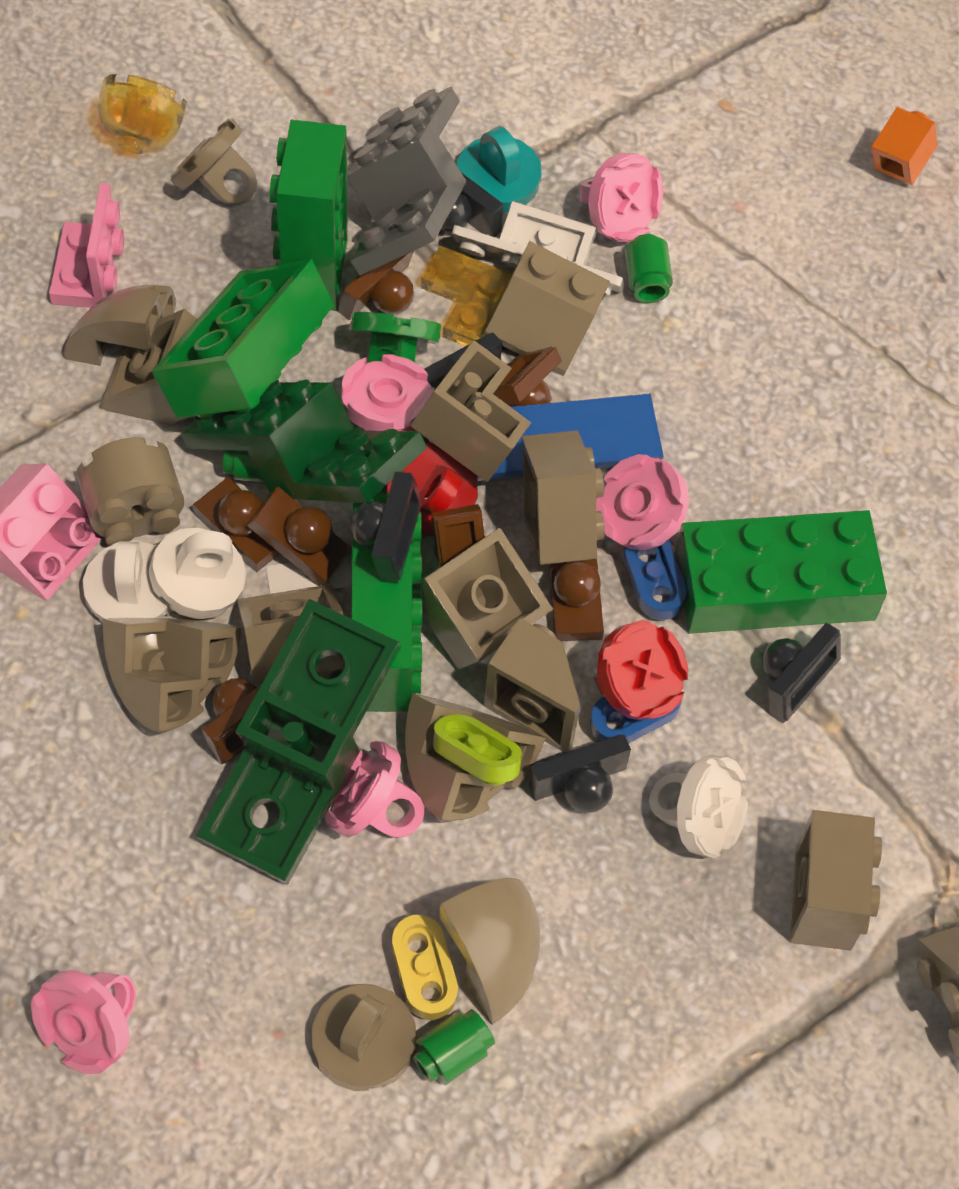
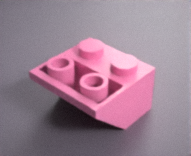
[0,464,103,600]

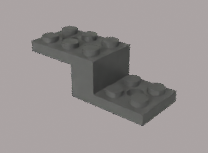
[347,87,467,275]

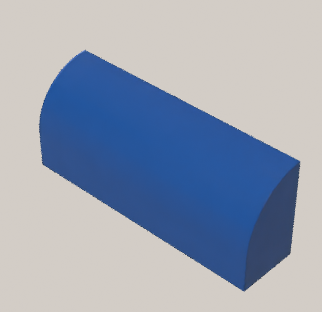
[476,393,664,481]

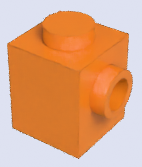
[871,107,938,185]

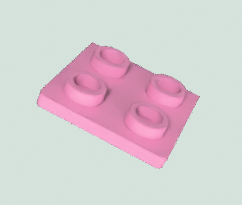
[49,183,124,308]

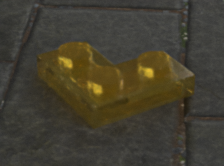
[421,246,512,346]

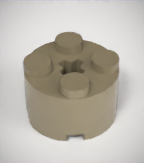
[76,437,184,545]

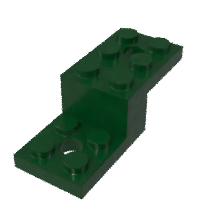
[180,379,427,503]
[196,599,401,885]

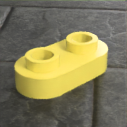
[392,915,458,1020]

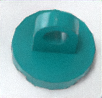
[456,125,542,212]

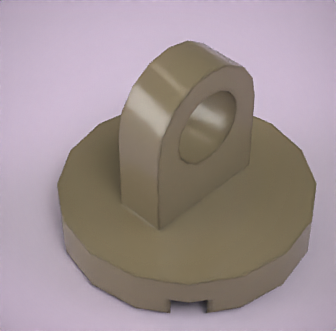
[170,119,257,206]
[311,984,416,1091]

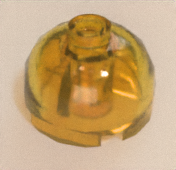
[98,74,187,154]

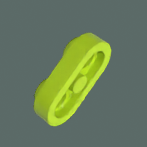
[433,714,522,785]

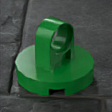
[349,312,441,363]

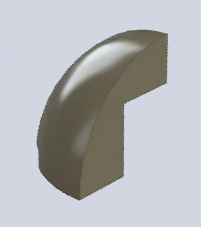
[64,285,176,366]
[103,618,242,733]
[405,693,546,821]
[439,878,540,1025]

